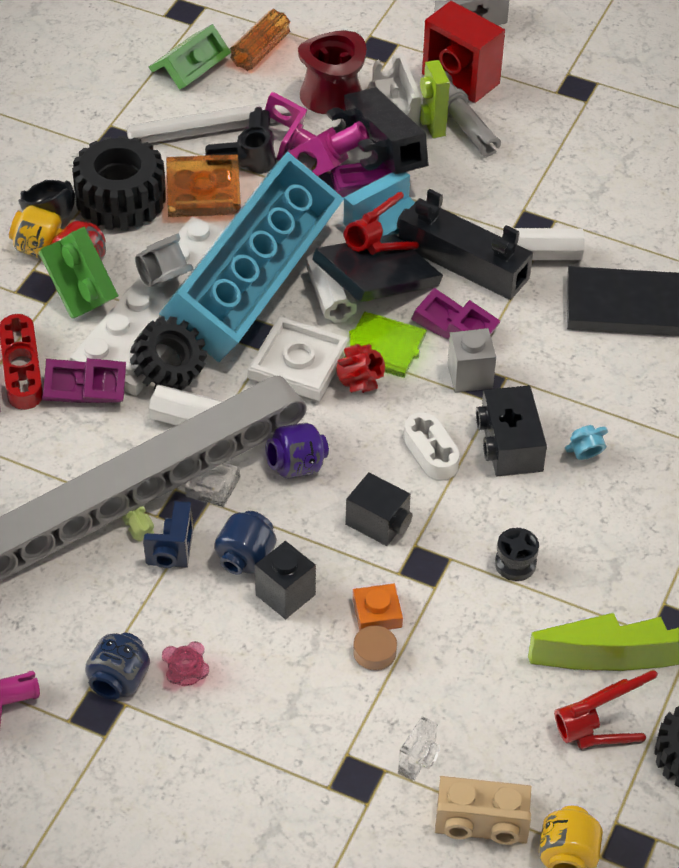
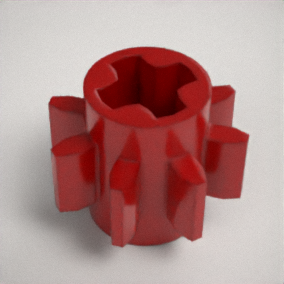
[336,344,385,393]

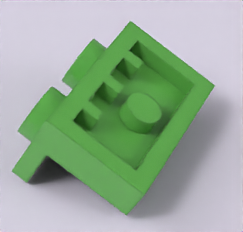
[39,227,119,319]

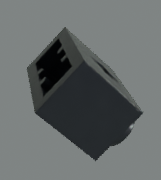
[476,385,547,477]

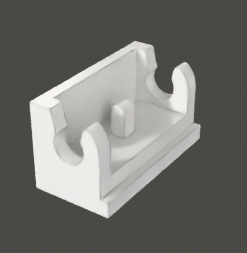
[369,53,421,127]

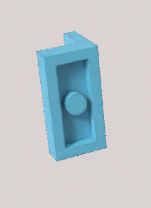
[343,172,415,236]

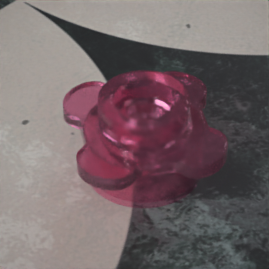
[162,641,210,686]

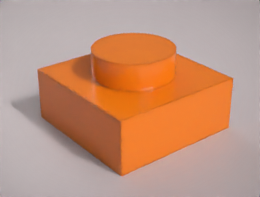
[353,583,403,630]

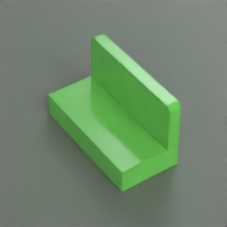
[148,24,231,90]

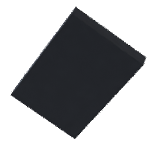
[312,234,443,302]
[567,266,679,336]

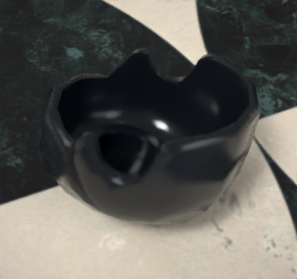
[18,180,75,222]

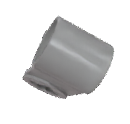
[135,234,194,287]

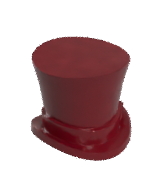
[298,30,367,114]

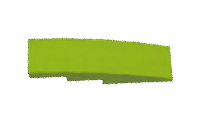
[528,613,679,671]

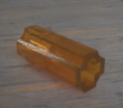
[230,8,291,71]

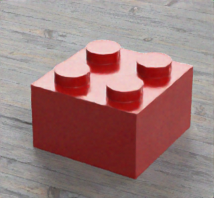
[422,0,505,103]

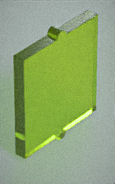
[344,311,427,378]

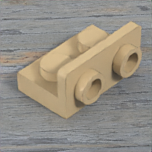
[435,776,532,845]

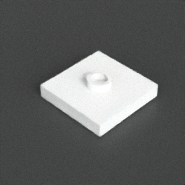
[247,316,350,401]

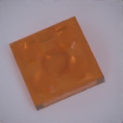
[166,155,241,217]

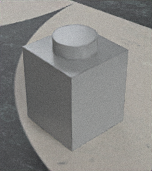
[447,328,496,393]

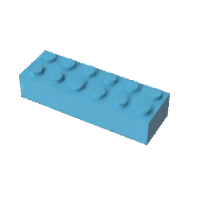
[159,151,344,362]

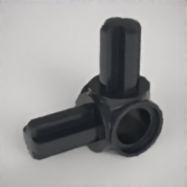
[205,107,276,174]

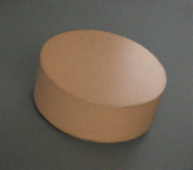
[353,626,397,670]

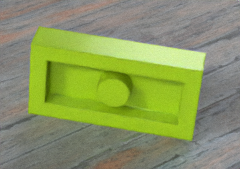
[420,60,450,138]

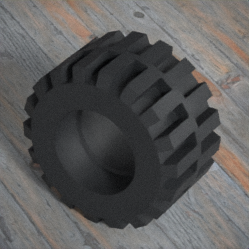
[72,136,166,230]

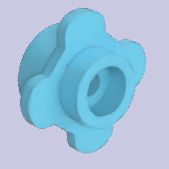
[565,425,608,460]

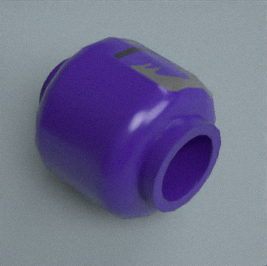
[265,423,329,478]

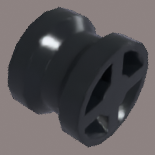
[495,527,539,581]

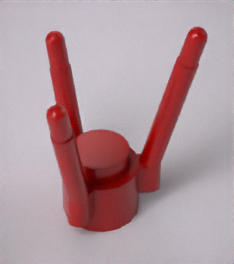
[343,192,419,255]
[554,670,658,750]

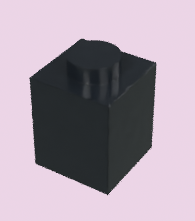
[345,472,413,546]
[255,540,316,620]

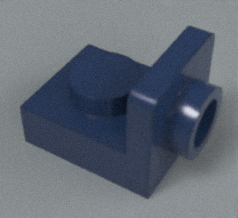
[143,501,194,568]

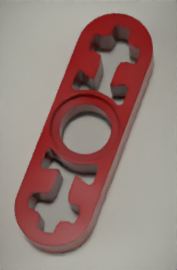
[0,314,43,410]

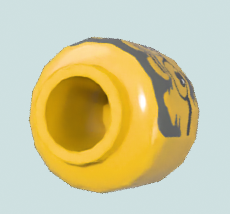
[9,205,63,259]
[538,806,603,868]

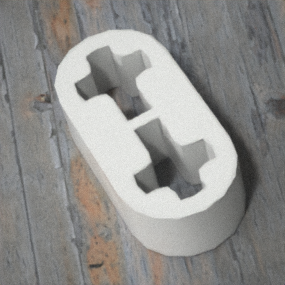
[404,412,460,480]

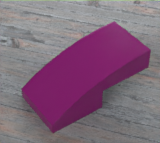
[411,288,501,339]
[42,358,126,403]

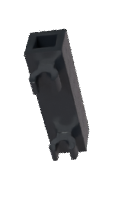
[327,87,429,175]
[397,189,533,300]

